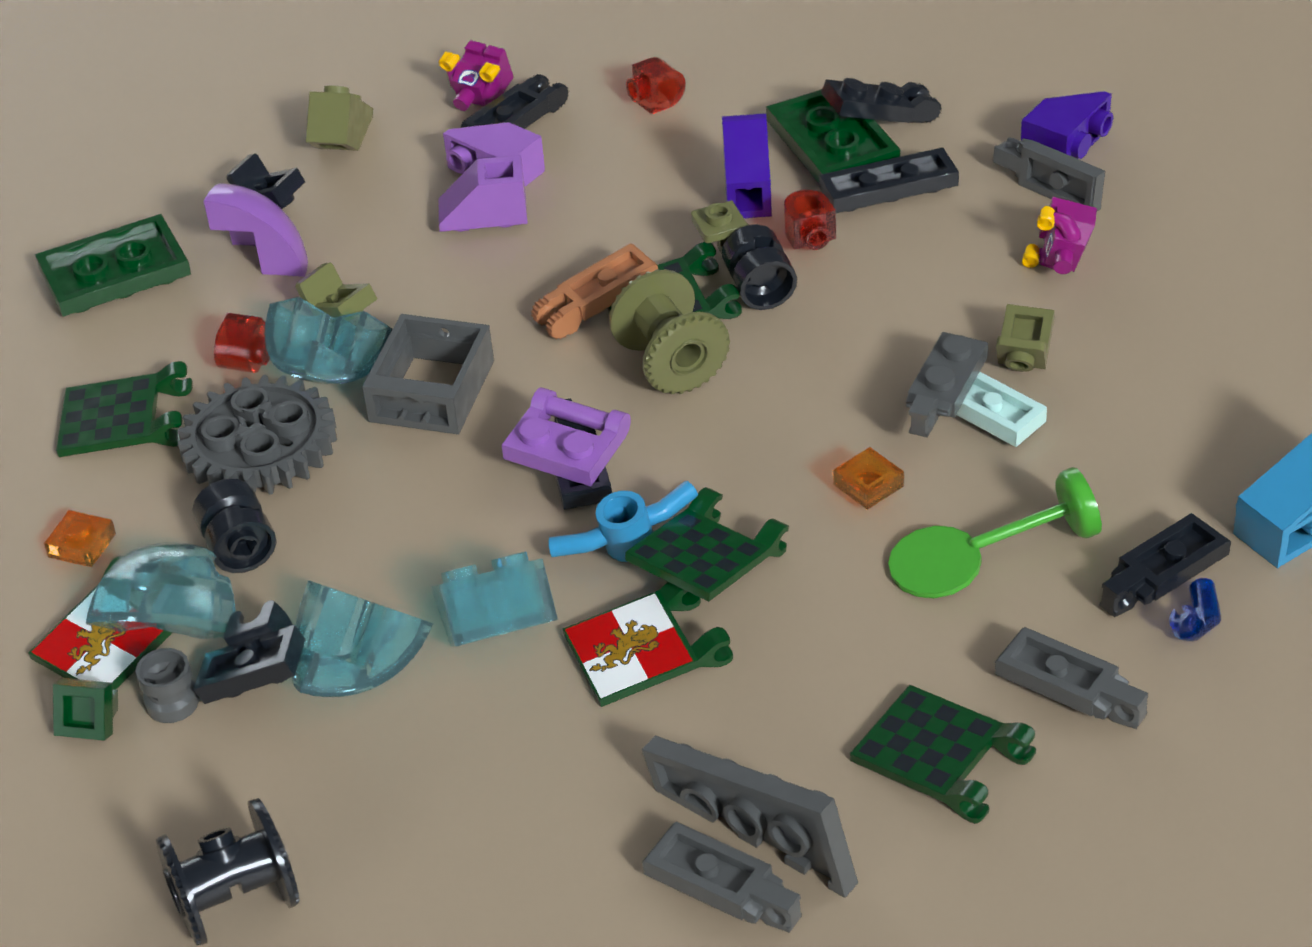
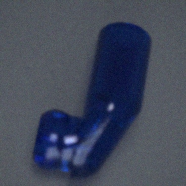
[1169,578,1222,642]

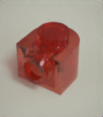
[626,57,686,114]
[784,190,836,250]
[214,312,272,373]

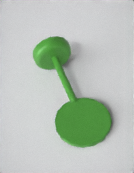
[888,467,1102,598]

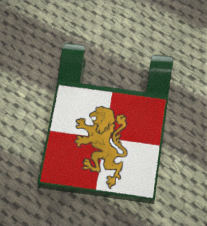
[28,555,200,690]
[563,582,733,707]

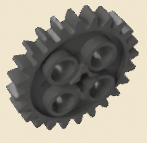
[178,375,337,495]

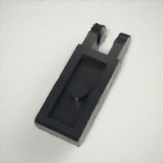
[461,74,569,129]
[821,78,942,123]

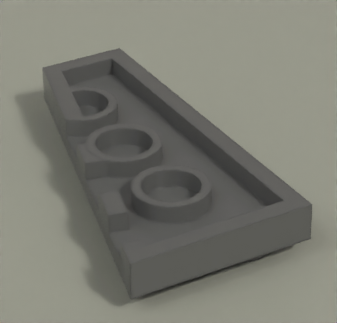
[642,735,858,898]

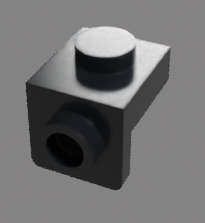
[226,153,306,209]

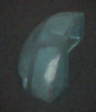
[265,297,392,384]
[86,542,235,640]
[292,580,433,697]

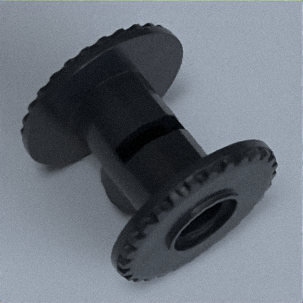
[156,798,300,945]

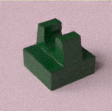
[53,678,118,741]

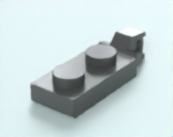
[993,137,1106,211]
[906,332,988,438]
[995,627,1148,729]
[642,822,802,933]

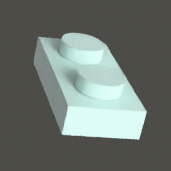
[956,372,1047,447]

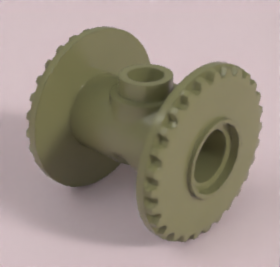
[609,269,730,394]

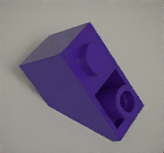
[1021,91,1114,159]
[722,113,772,218]

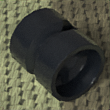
[722,224,797,310]
[192,479,277,573]

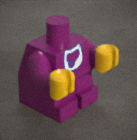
[438,40,514,111]
[1022,197,1097,274]

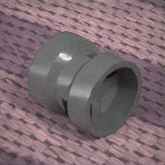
[135,648,199,723]

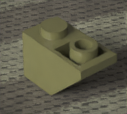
[306,85,374,151]

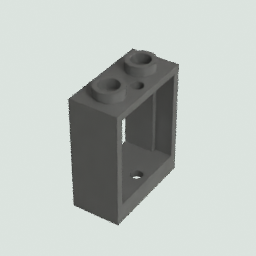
[362,314,494,435]

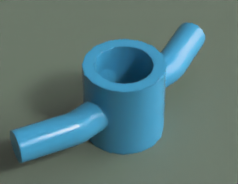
[549,480,698,562]

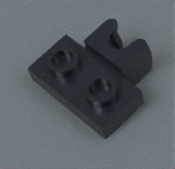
[193,600,306,704]

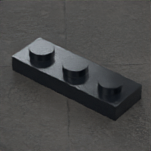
[819,147,959,214]

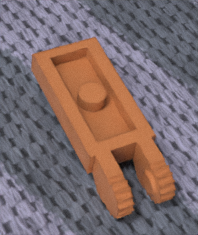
[531,243,658,340]

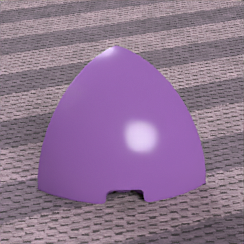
[204,183,308,277]

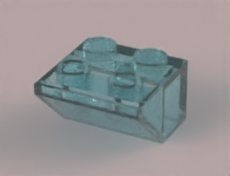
[431,551,558,647]

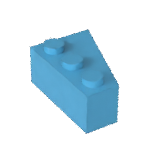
[1233,433,1312,568]

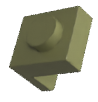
[691,200,749,254]
[295,263,377,326]
[996,304,1055,372]

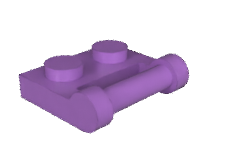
[502,387,631,487]

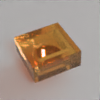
[833,447,904,510]
[44,510,116,567]

